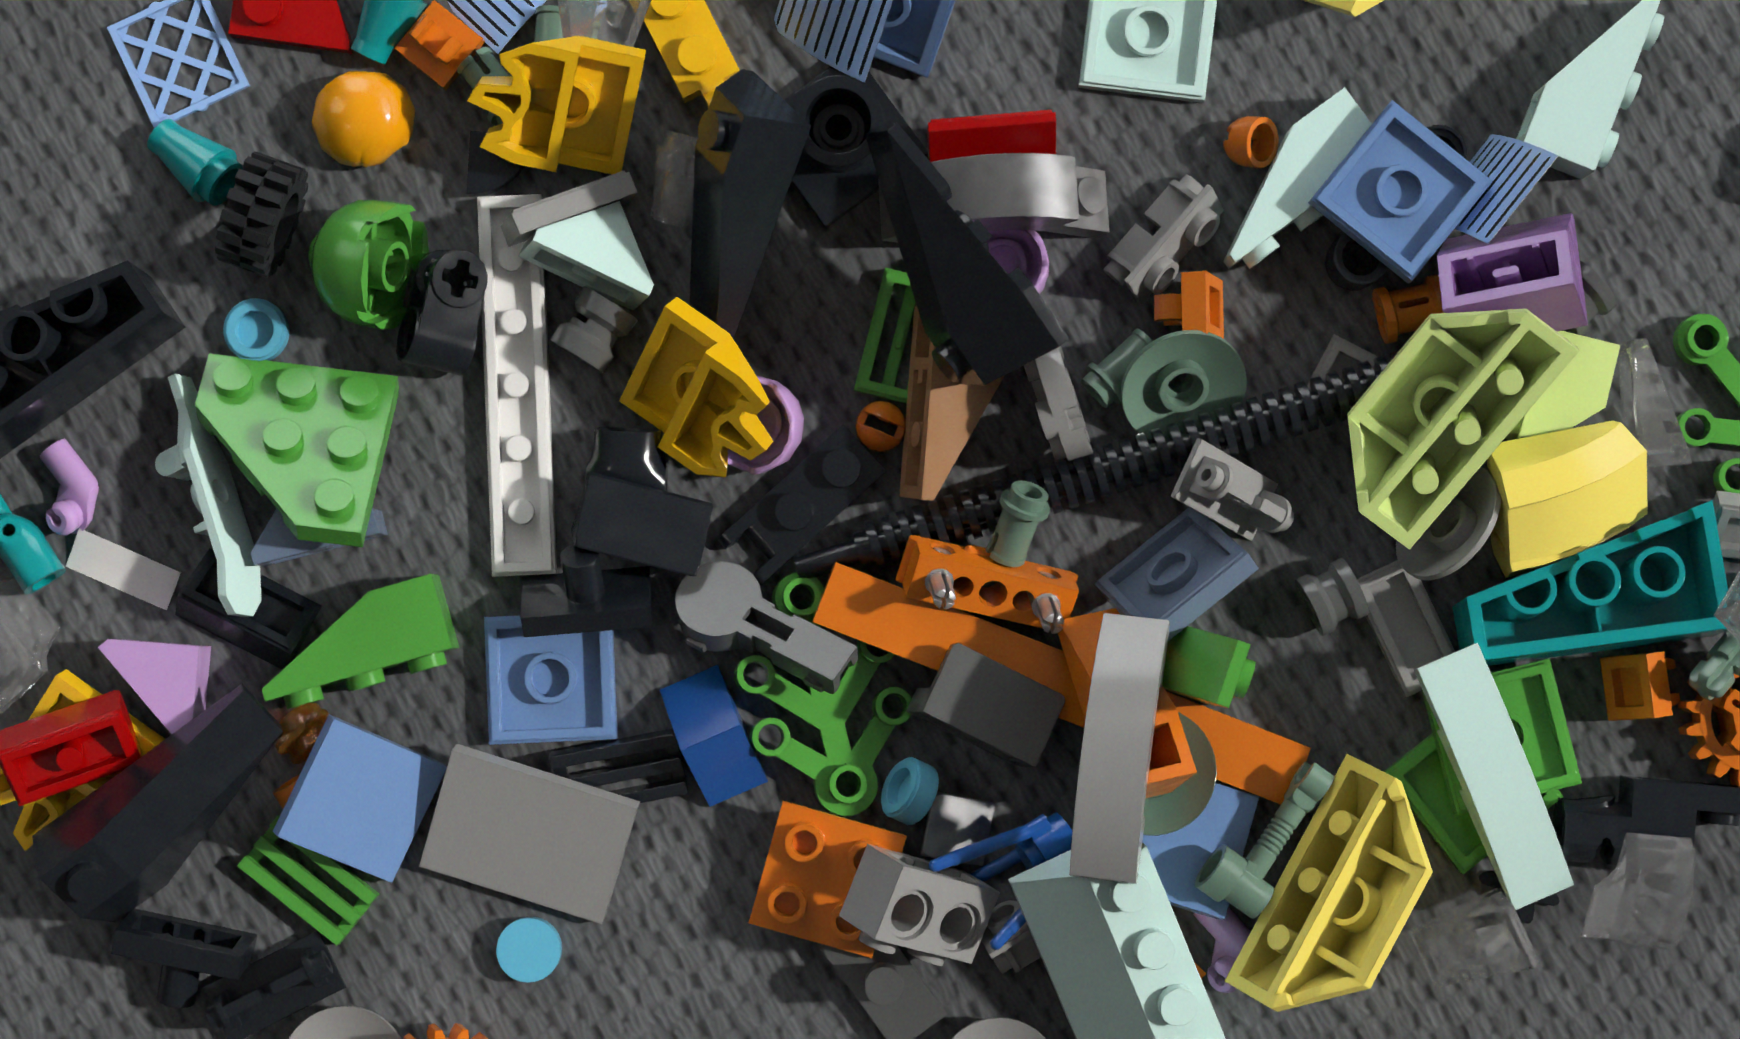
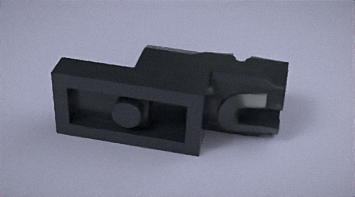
[1552,775,1740,870]

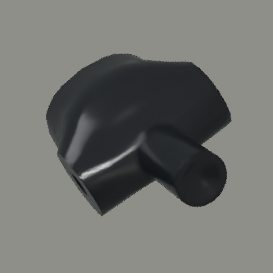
[585,427,668,491]

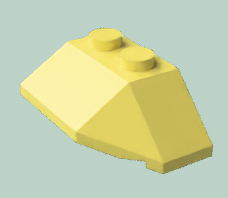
[1225,754,1433,1012]

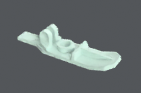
[155,373,261,617]

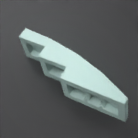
[1414,643,1574,911]

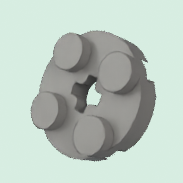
[1024,346,1093,461]

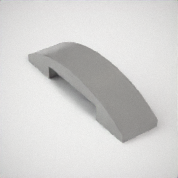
[1069,613,1170,885]

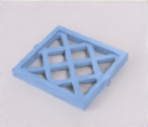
[107,0,250,128]

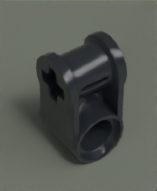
[396,250,488,376]

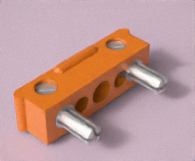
[895,535,1079,634]

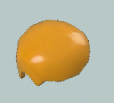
[312,71,415,168]

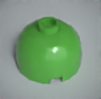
[308,200,429,329]

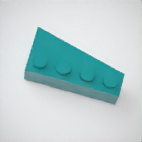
[1452,500,1735,666]

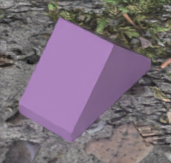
[98,639,211,735]

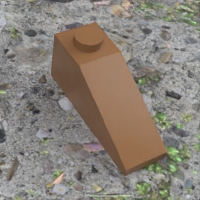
[899,306,1004,501]

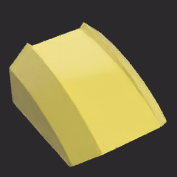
[1487,420,1648,578]

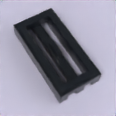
[549,728,688,803]

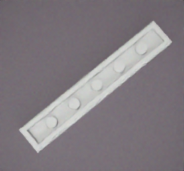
[477,194,557,577]

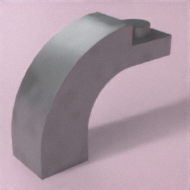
[878,153,1109,243]

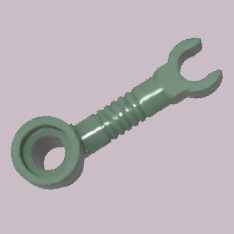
[1195,761,1335,919]

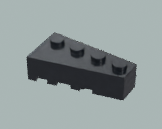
[0,260,186,459]

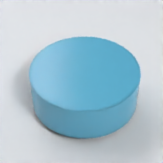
[223,298,290,361]
[881,757,939,825]
[496,917,562,983]

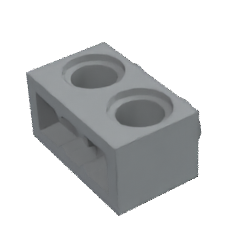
[839,844,1000,966]

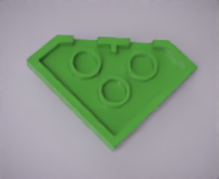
[195,354,399,547]

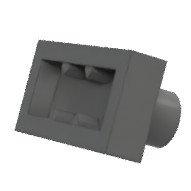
[820,945,947,1039]

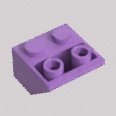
[1437,213,1588,331]

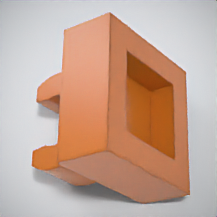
[394,0,485,91]
[1154,271,1224,339]
[1600,651,1680,721]

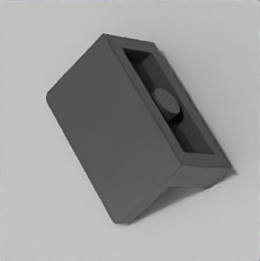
[906,643,1065,767]

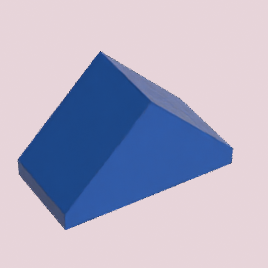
[660,665,768,807]

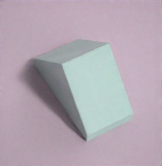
[518,201,654,310]

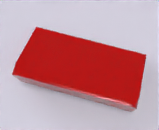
[927,110,1056,162]
[0,690,143,807]

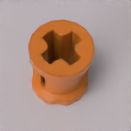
[1372,274,1444,344]

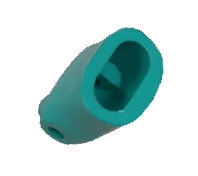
[0,494,66,595]

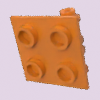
[749,801,907,958]

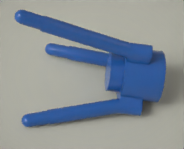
[928,812,1073,950]

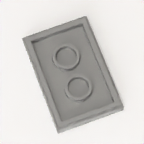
[419,744,640,924]

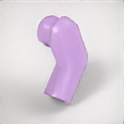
[40,438,99,535]
[1193,907,1251,993]

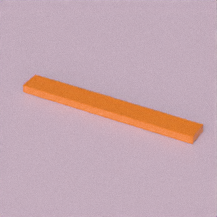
[812,562,1311,805]

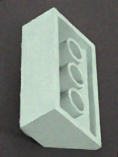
[1008,842,1226,1039]

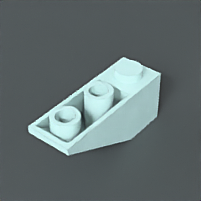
[1516,0,1664,179]
[1223,87,1372,269]

